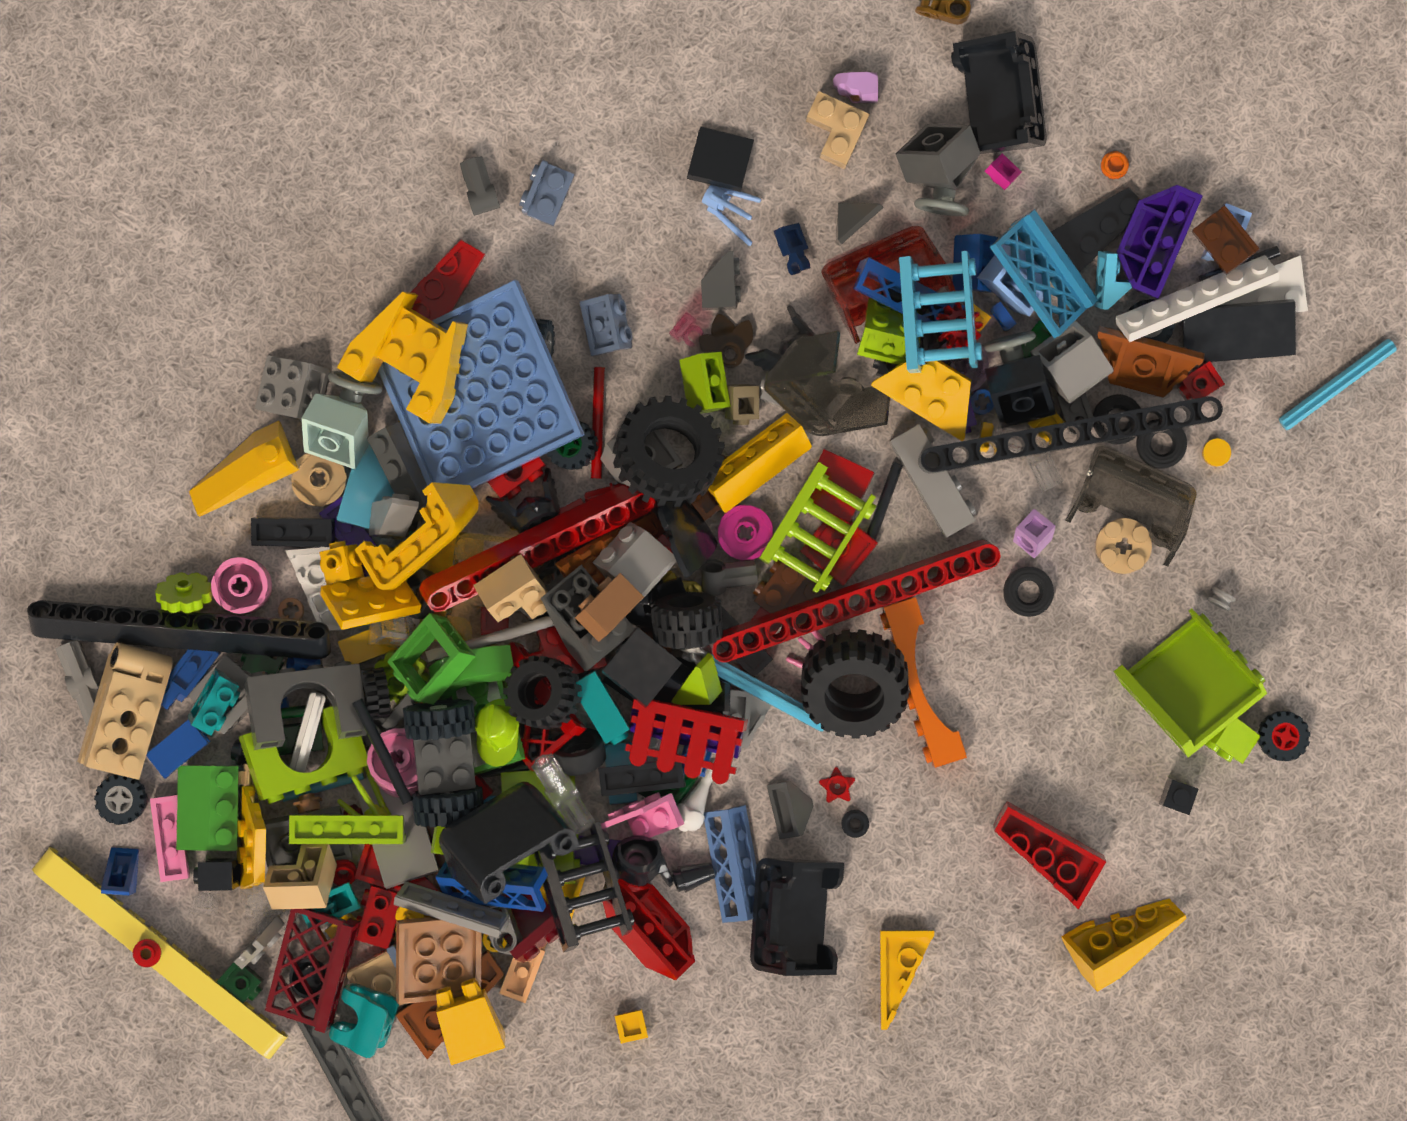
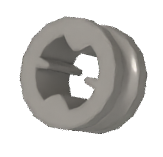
[1207,587,1236,611]

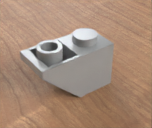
[369,494,419,540]

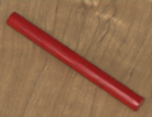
[591,367,605,479]

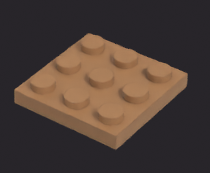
[396,917,482,1004]

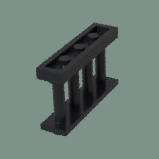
[533,821,634,953]

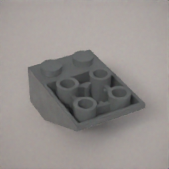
[540,565,636,672]

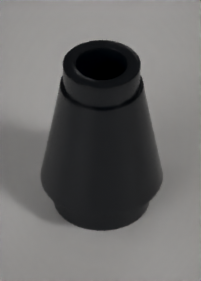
[672,863,715,893]

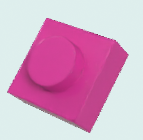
[985,153,1022,190]

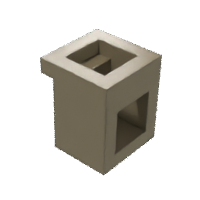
[725,384,759,425]

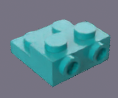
[187,668,240,736]

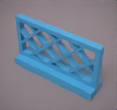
[990,209,1098,338]

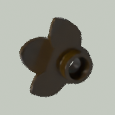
[698,314,753,368]

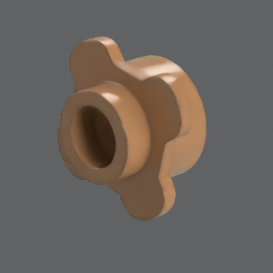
[293,793,323,813]

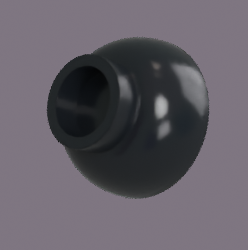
[289,958,327,998]

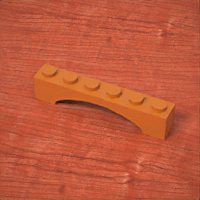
[879,597,967,768]

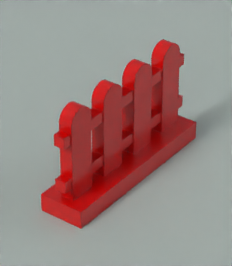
[625,699,748,784]

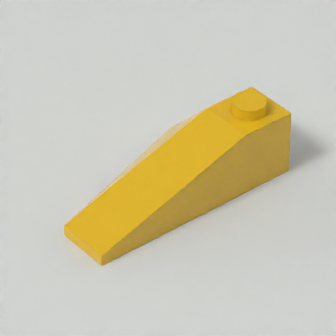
[189,420,299,517]
[1061,899,1186,992]

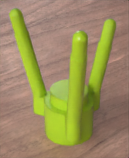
[337,765,391,815]

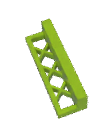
[289,815,406,844]

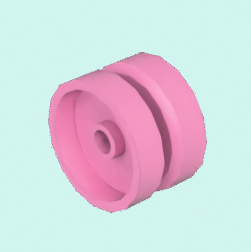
[367,728,418,798]

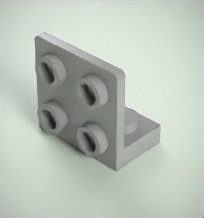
[255,355,330,420]
[189,656,250,734]

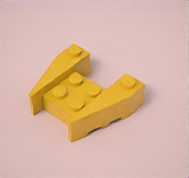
[337,291,468,424]

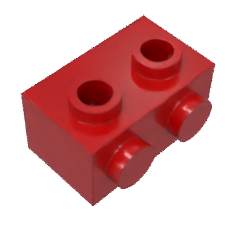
[356,884,399,949]

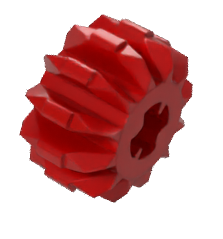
[936,302,983,348]

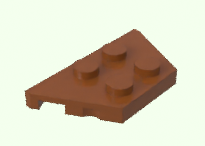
[1097,326,1205,398]

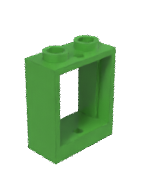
[387,613,476,704]

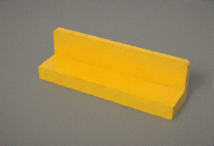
[708,413,812,513]

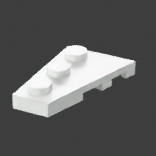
[285,547,350,631]

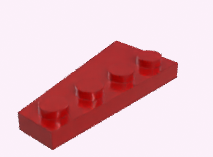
[410,240,486,321]

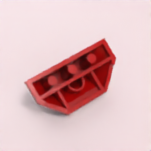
[602,879,695,980]

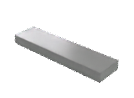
[394,882,510,938]

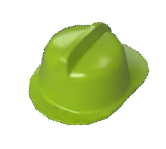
[475,698,519,767]

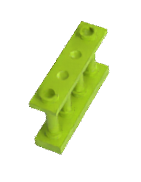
[759,462,877,594]

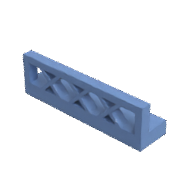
[704,805,757,923]

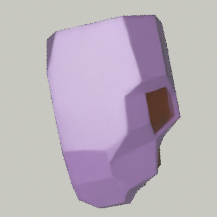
[833,72,878,103]

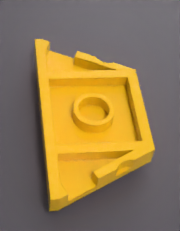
[871,361,971,441]
[237,785,266,889]

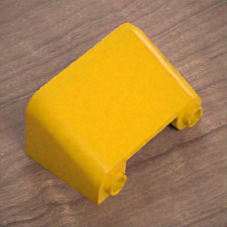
[355,482,479,590]

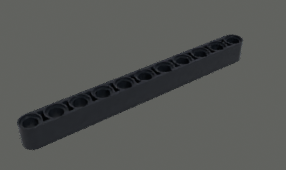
[918,396,1223,474]
[27,600,331,659]

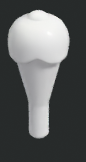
[677,769,713,832]

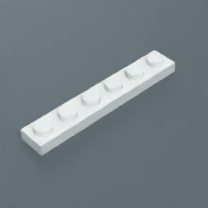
[1116,255,1279,342]

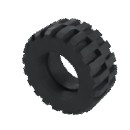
[801,629,908,739]

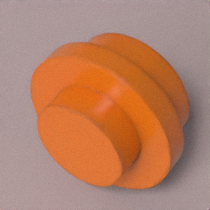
[1101,151,1129,179]

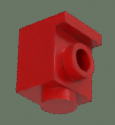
[1178,361,1225,401]

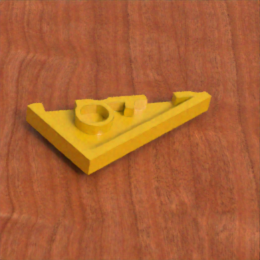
[880,930,934,1030]

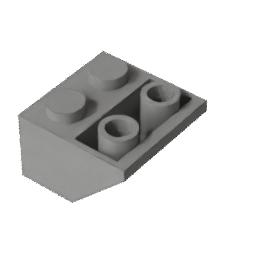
[1030,320,1114,404]

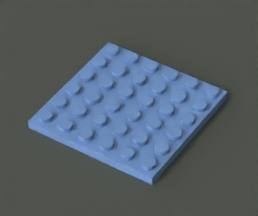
[378,280,585,489]

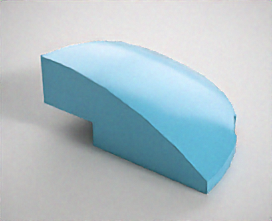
[336,444,414,539]

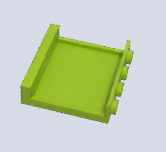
[1113,608,1267,758]

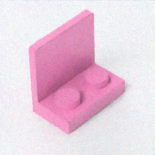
[601,792,684,838]

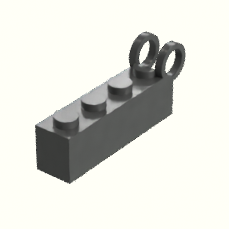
[367,422,427,541]

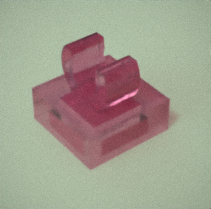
[669,312,704,347]

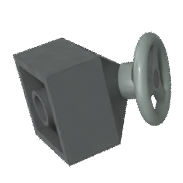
[895,124,981,216]

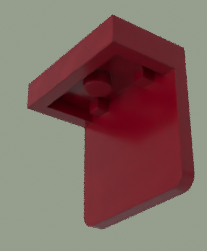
[498,894,559,963]

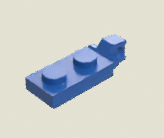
[161,649,221,710]

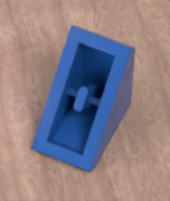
[101,847,139,896]

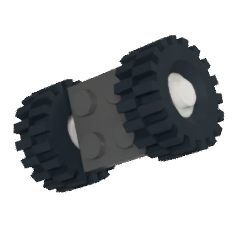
[403,699,484,827]

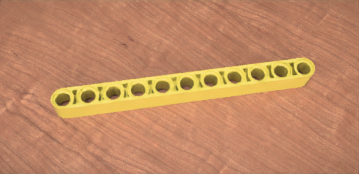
[32,847,288,1059]

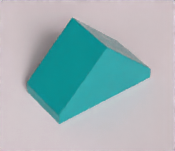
[302,882,361,928]

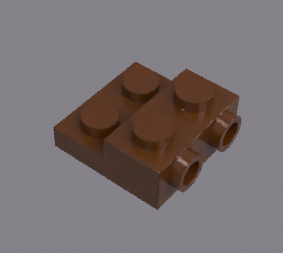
[753,560,831,625]

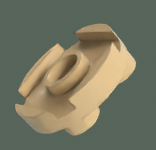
[291,453,348,507]
[1095,518,1152,574]

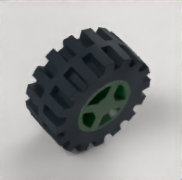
[546,421,598,470]

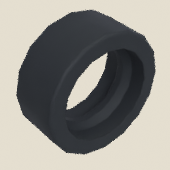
[552,728,606,775]

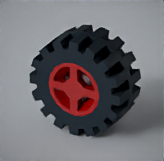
[1257,711,1311,762]

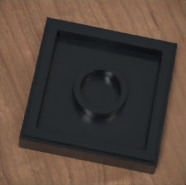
[687,126,754,192]
[602,628,682,708]

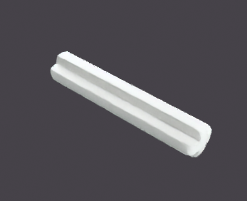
[289,692,326,772]

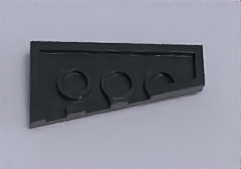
[1051,187,1141,273]

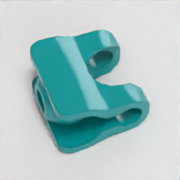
[329,983,399,1058]

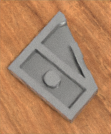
[721,690,771,748]
[234,916,285,969]

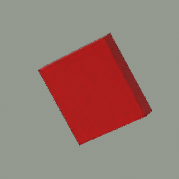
[810,449,875,523]
[800,517,879,587]

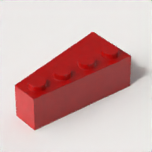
[993,801,1107,910]

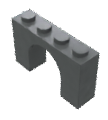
[244,661,367,750]

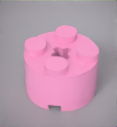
[211,557,272,614]

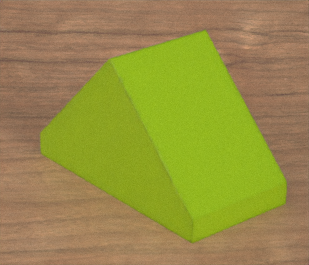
[671,653,722,705]

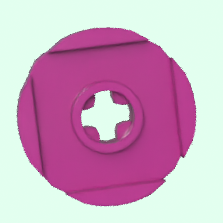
[718,505,773,560]

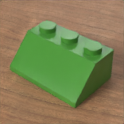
[176,765,238,851]

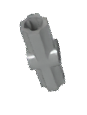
[55,640,100,726]

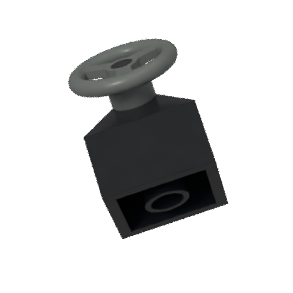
[981,331,1056,429]

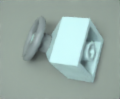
[301,371,382,469]

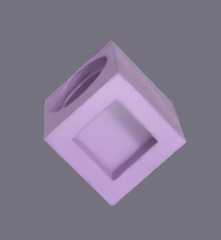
[1013,509,1056,558]

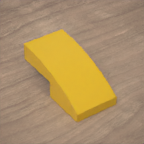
[338,621,401,664]

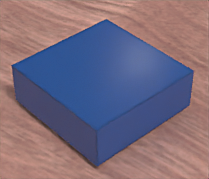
[990,301,1017,332]

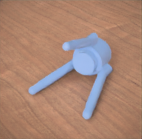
[702,185,761,246]

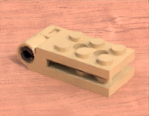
[77,642,172,780]

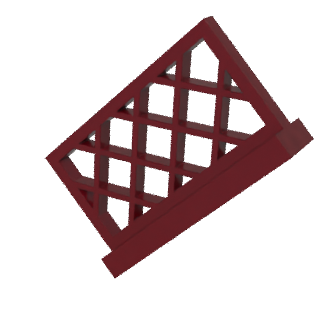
[265,908,360,1033]

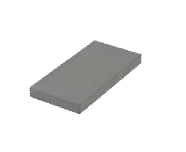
[354,778,440,889]

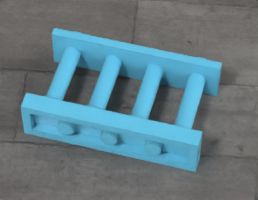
[899,251,982,374]

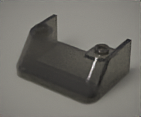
[764,330,890,436]
[1065,446,1197,567]

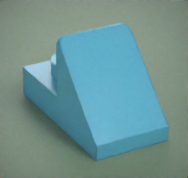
[1094,251,1132,310]

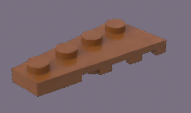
[395,950,504,1060]

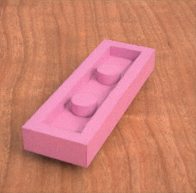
[150,795,190,882]

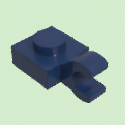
[774,223,810,276]

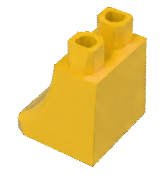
[436,978,505,1065]

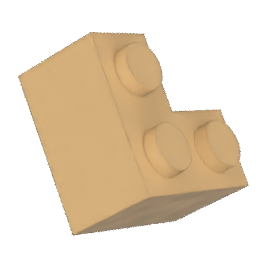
[806,91,869,169]
[473,554,549,622]
[263,844,337,910]

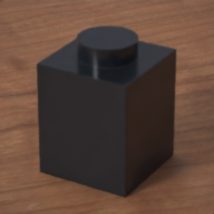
[1159,778,1199,815]

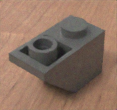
[701,251,741,311]

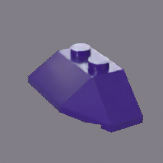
[1116,185,1203,299]

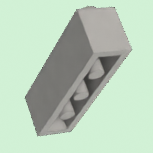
[889,424,977,538]

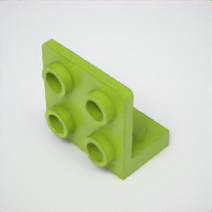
[857,298,923,365]

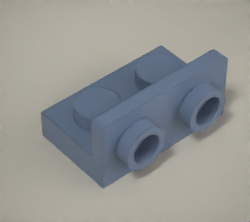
[519,160,575,227]
[580,294,632,356]

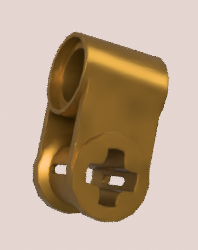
[915,0,971,25]

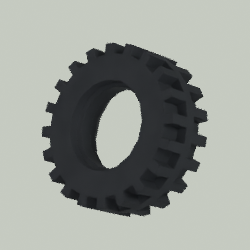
[612,395,725,507]

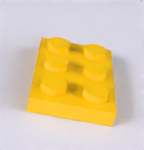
[320,576,421,630]

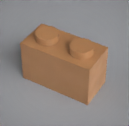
[575,573,644,642]

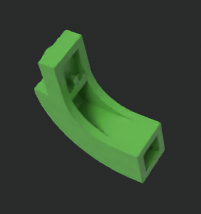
[429,645,514,700]

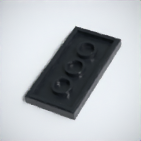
[1182,299,1296,363]

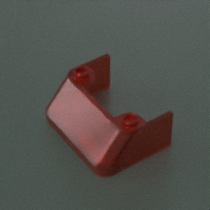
[821,226,955,344]

